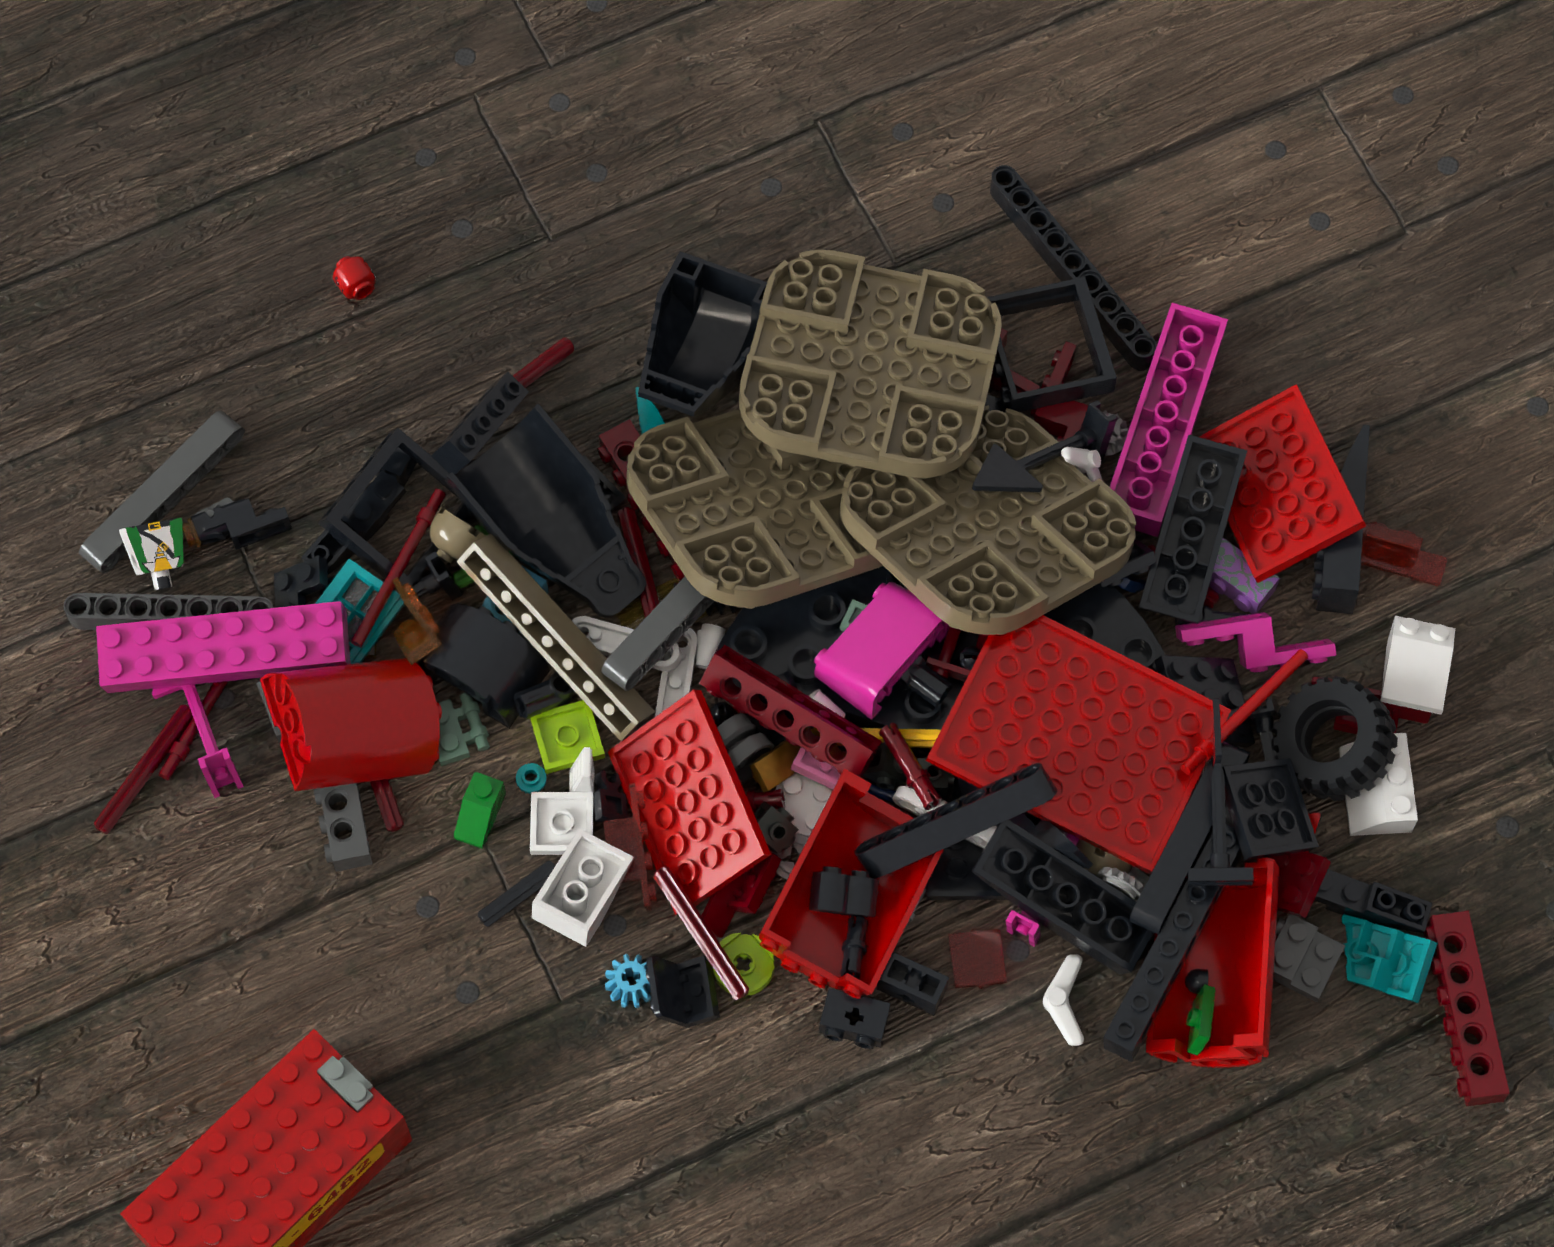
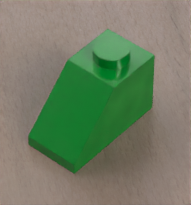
[453,772,506,849]

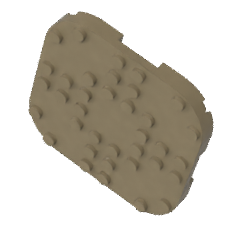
[739,250,1002,478]
[840,406,1136,635]
[627,409,883,609]

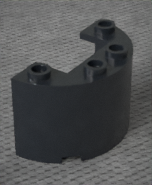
[411,603,550,729]

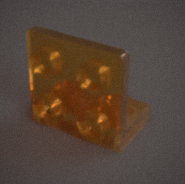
[392,577,442,665]

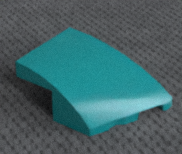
[1342,914,1437,1003]

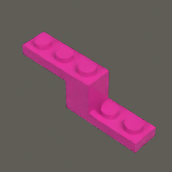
[1175,612,1336,672]

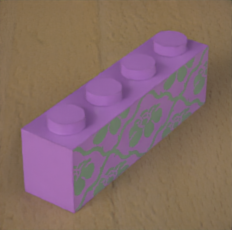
[1209,538,1280,614]

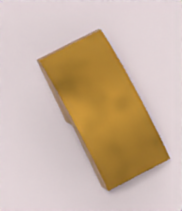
[749,740,800,793]

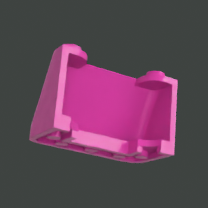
[814,582,950,720]

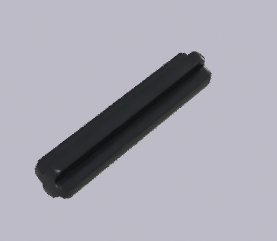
[477,861,555,927]

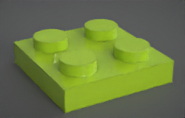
[530,700,605,774]

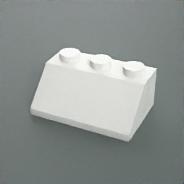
[1339,733,1418,836]

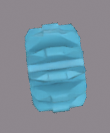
[605,954,651,1008]

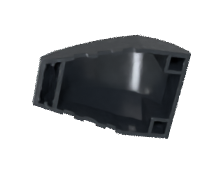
[638,251,767,417]

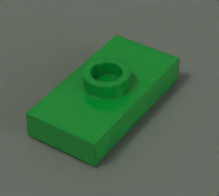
[1186,984,1216,1056]

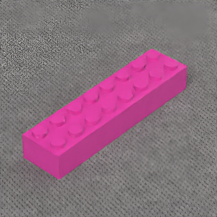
[1110,303,1228,537]
[96,601,351,693]

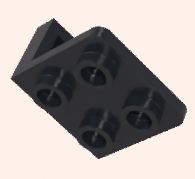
[646,955,720,1028]

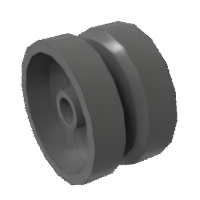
[717,713,774,784]

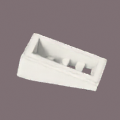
[569,747,595,793]

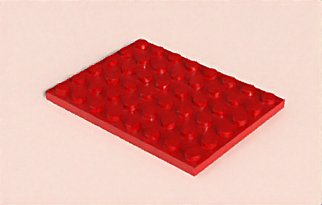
[925,615,1231,875]

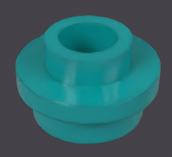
[516,763,547,794]

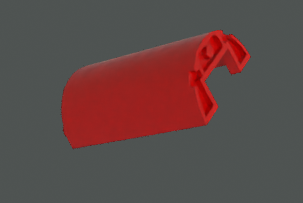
[759,768,944,999]
[1146,858,1280,1068]

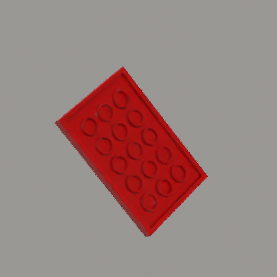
[1199,384,1367,583]
[608,689,772,915]

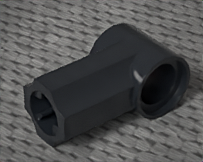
[895,656,952,707]
[514,672,574,719]

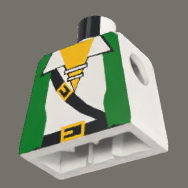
[119,517,184,590]

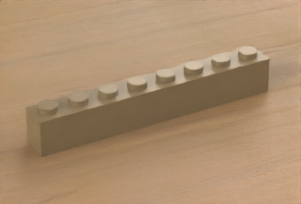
[456,534,655,741]

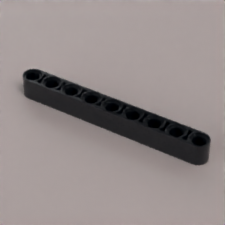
[990,165,1157,371]

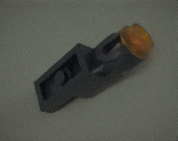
[183,497,292,550]

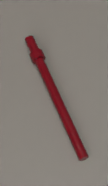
[351,489,446,648]
[158,681,228,780]

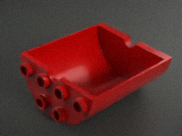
[260,658,442,791]

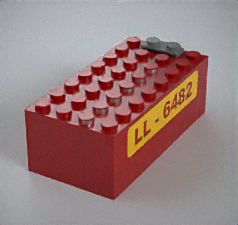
[120,1029,413,1247]

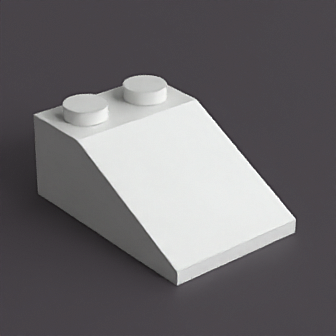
[1380,616,1455,715]
[532,829,634,947]

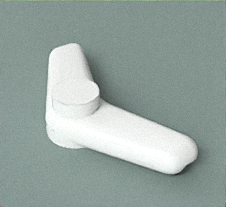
[1061,447,1103,482]
[1043,954,1084,1046]

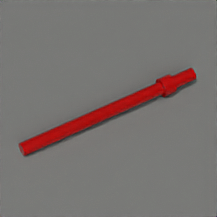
[1181,649,1308,775]

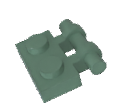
[438,693,490,766]

